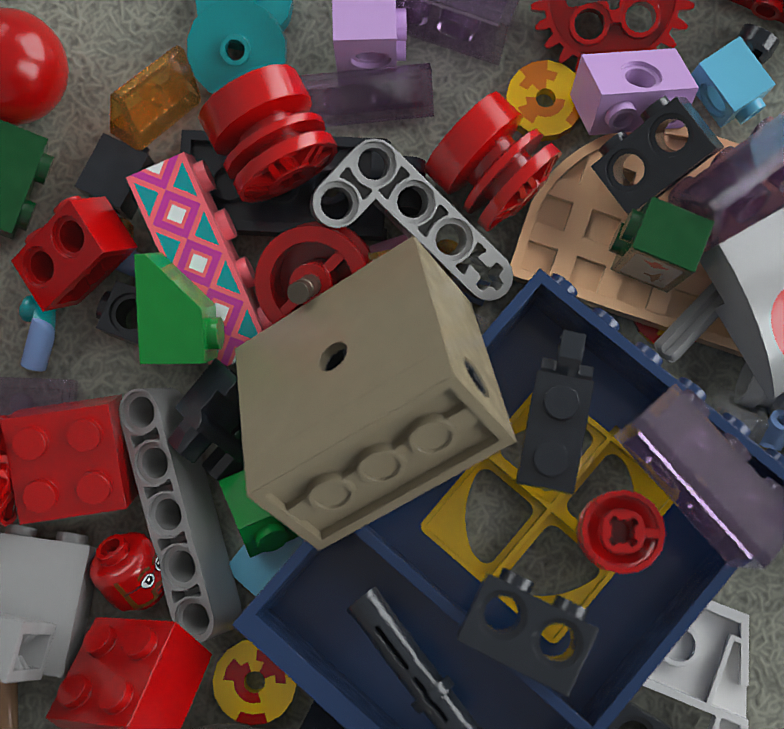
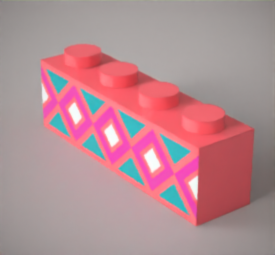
[126,152,273,366]

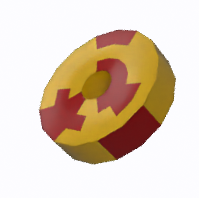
[212,639,297,726]

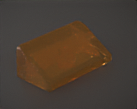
[110,45,201,151]

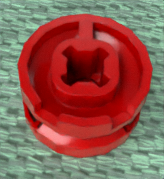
[576,490,666,574]

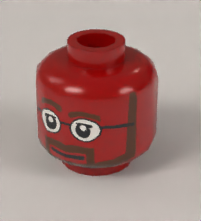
[89,532,165,612]

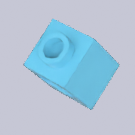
[691,36,776,128]

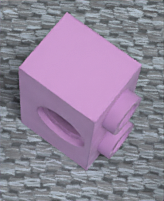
[332,0,407,80]
[570,48,699,135]

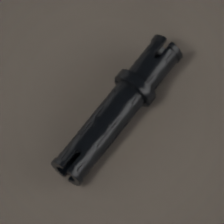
[346,587,483,729]

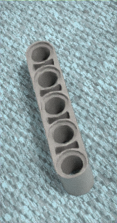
[119,387,242,644]

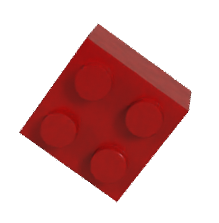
[0,394,139,525]
[45,617,212,729]

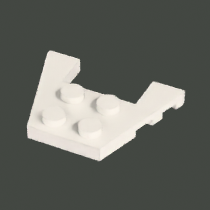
[643,600,749,729]

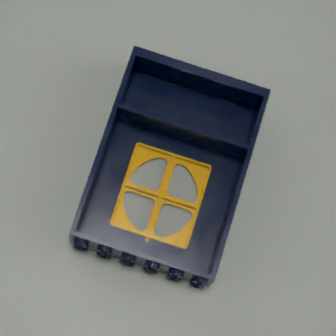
[232,269,784,729]

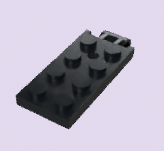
[180,130,426,241]

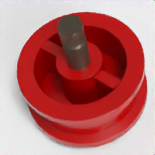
[255,221,374,324]

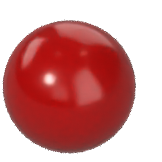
[0,7,69,125]

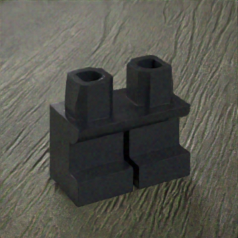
[167,358,245,481]

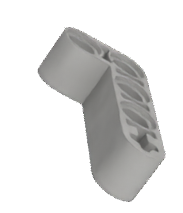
[309,138,513,301]

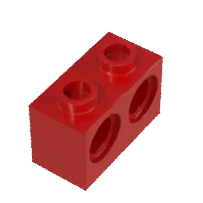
[11,196,138,312]

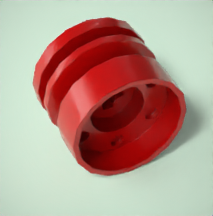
[198,64,338,203]
[424,91,562,231]

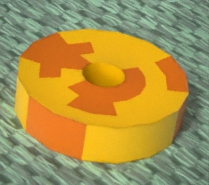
[505,60,580,142]

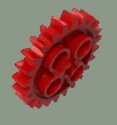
[530,0,695,73]

